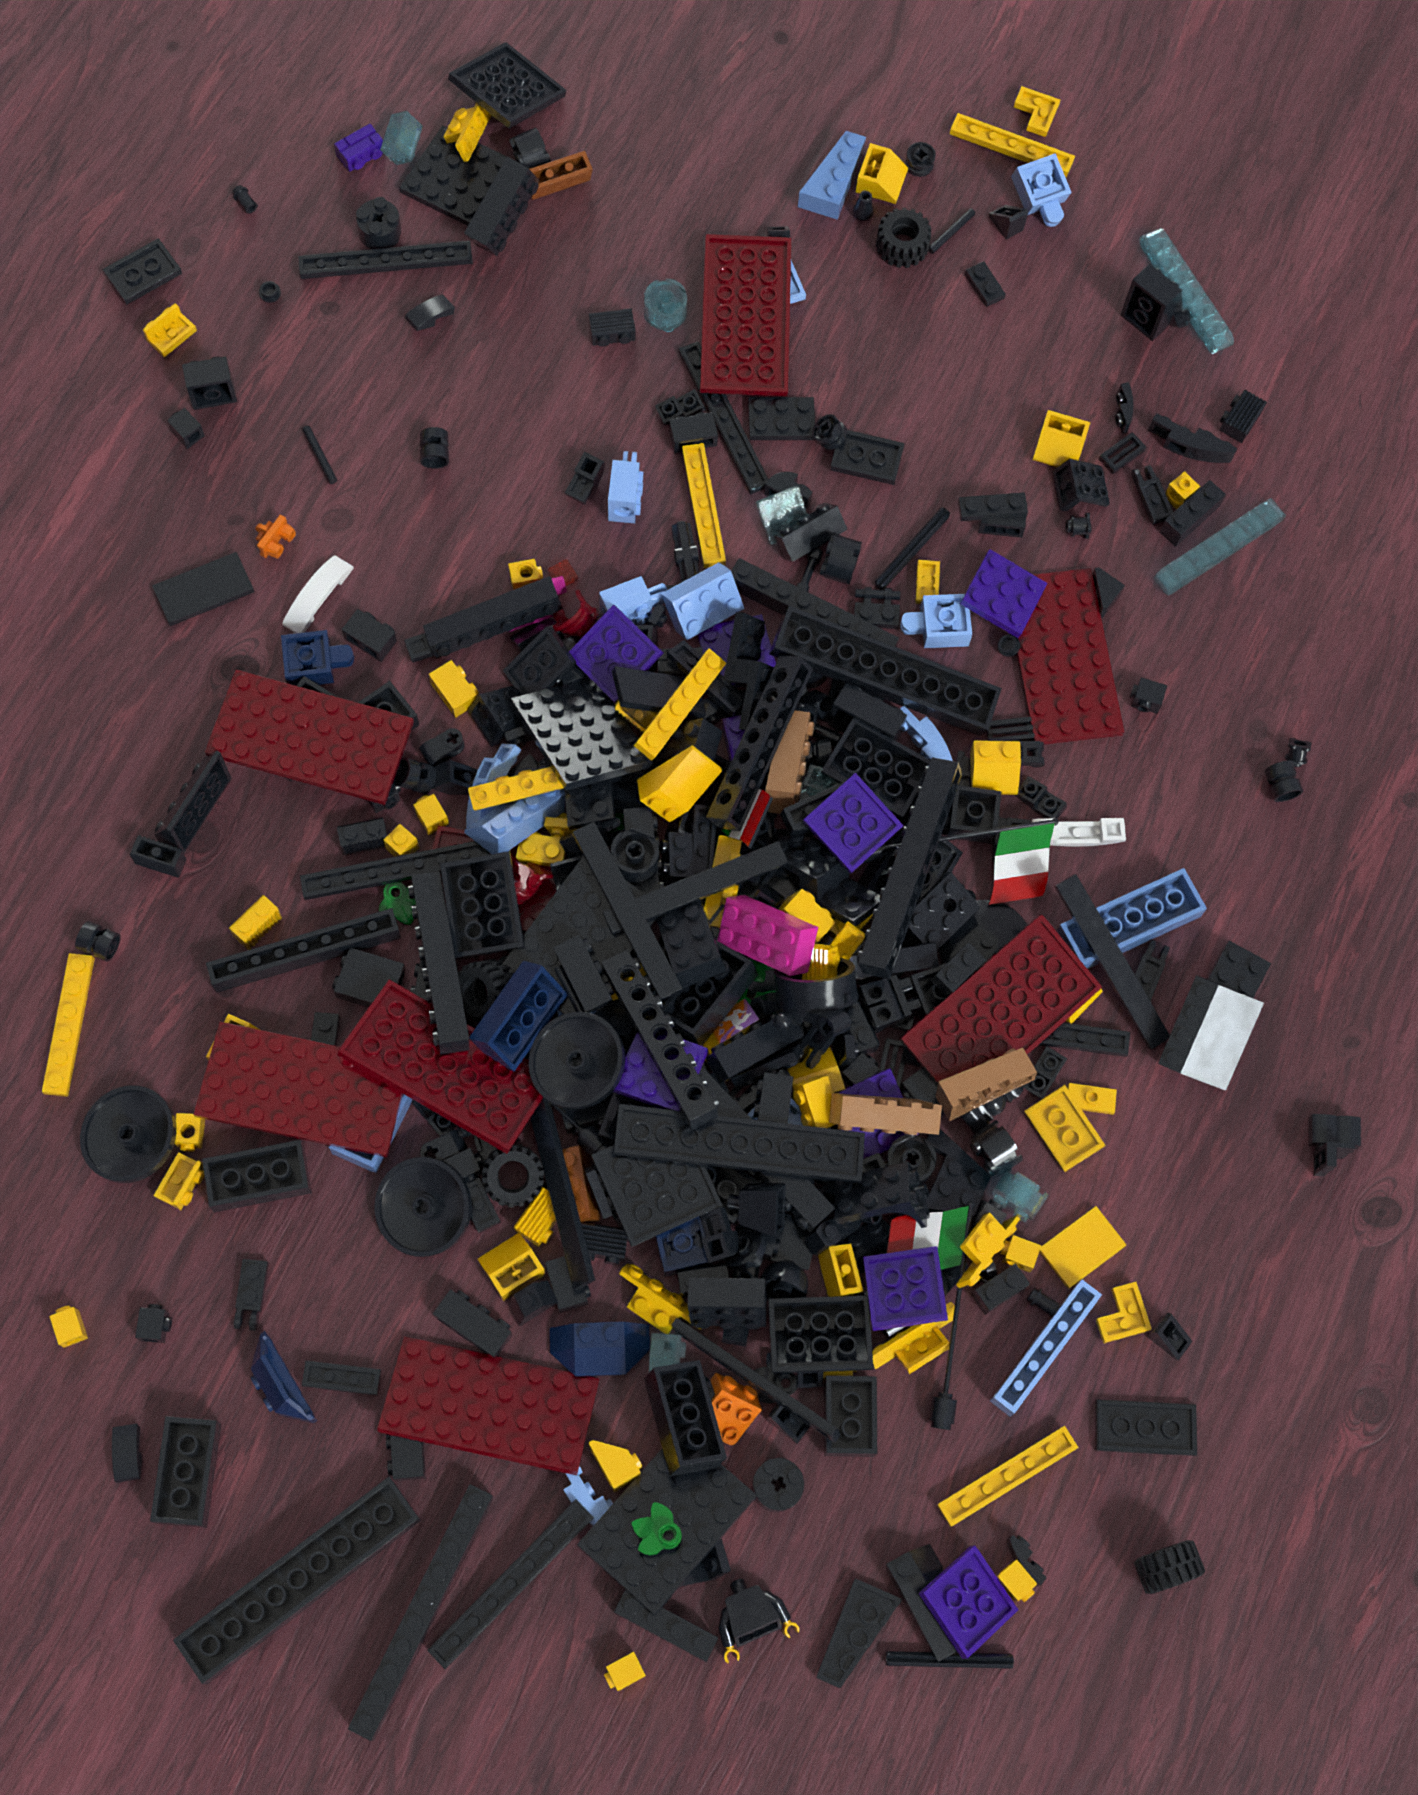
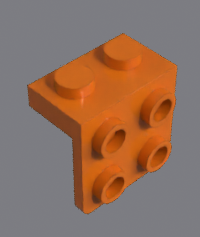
[710,1373,762,1445]

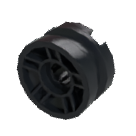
[905,142,936,177]
[812,414,847,450]

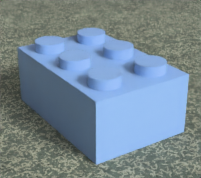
[661,562,745,640]

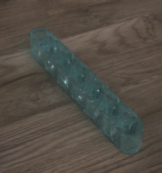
[1140,228,1234,354]
[1153,498,1286,596]

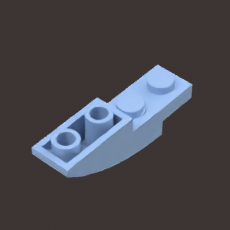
[900,706,952,761]
[466,744,521,828]
[563,1466,613,1526]

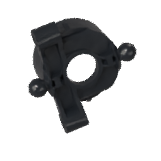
[750,958,860,1038]

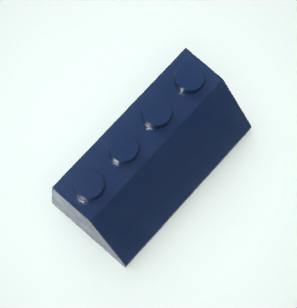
[469,961,567,1072]

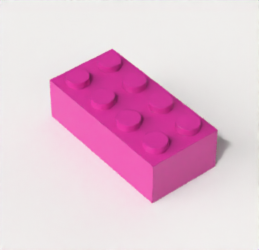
[717,895,818,976]

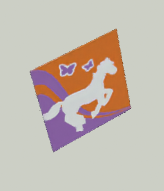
[713,999,759,1043]

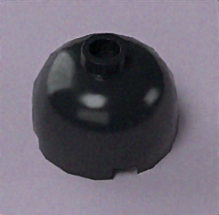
[760,1260,808,1301]

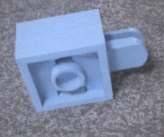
[1011,153,1071,227]
[608,451,643,523]
[599,576,667,625]
[900,594,972,648]

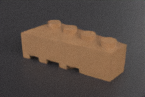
[766,711,814,814]
[935,1048,1037,1121]
[829,1093,942,1135]

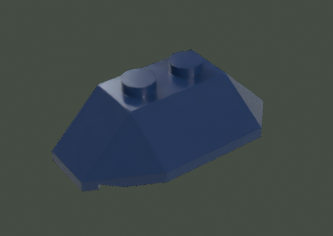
[550,1322,650,1377]
[250,1331,318,1423]

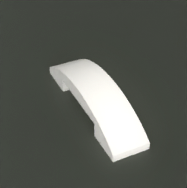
[282,555,354,633]
[1032,818,1126,847]

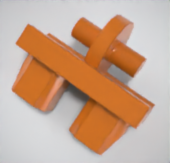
[255,514,296,559]

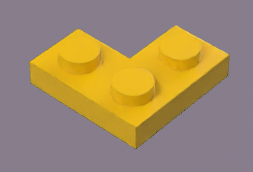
[1014,86,1061,137]
[1096,1282,1152,1344]

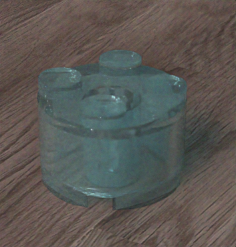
[644,279,688,332]
[991,1168,1049,1223]

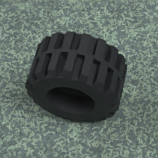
[876,207,932,268]
[458,959,514,1022]
[482,1144,544,1208]
[1134,1540,1206,1594]

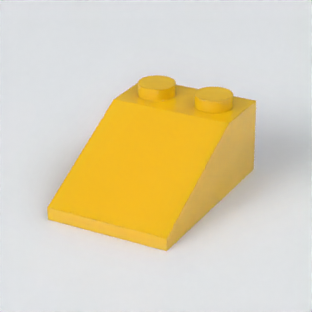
[637,745,722,822]

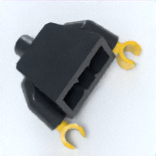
[718,1579,799,1663]

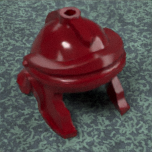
[552,589,600,640]
[511,855,553,905]

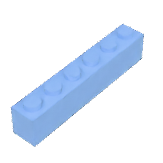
[990,1280,1102,1417]

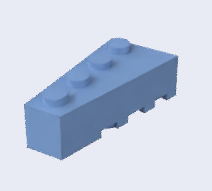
[798,131,866,220]

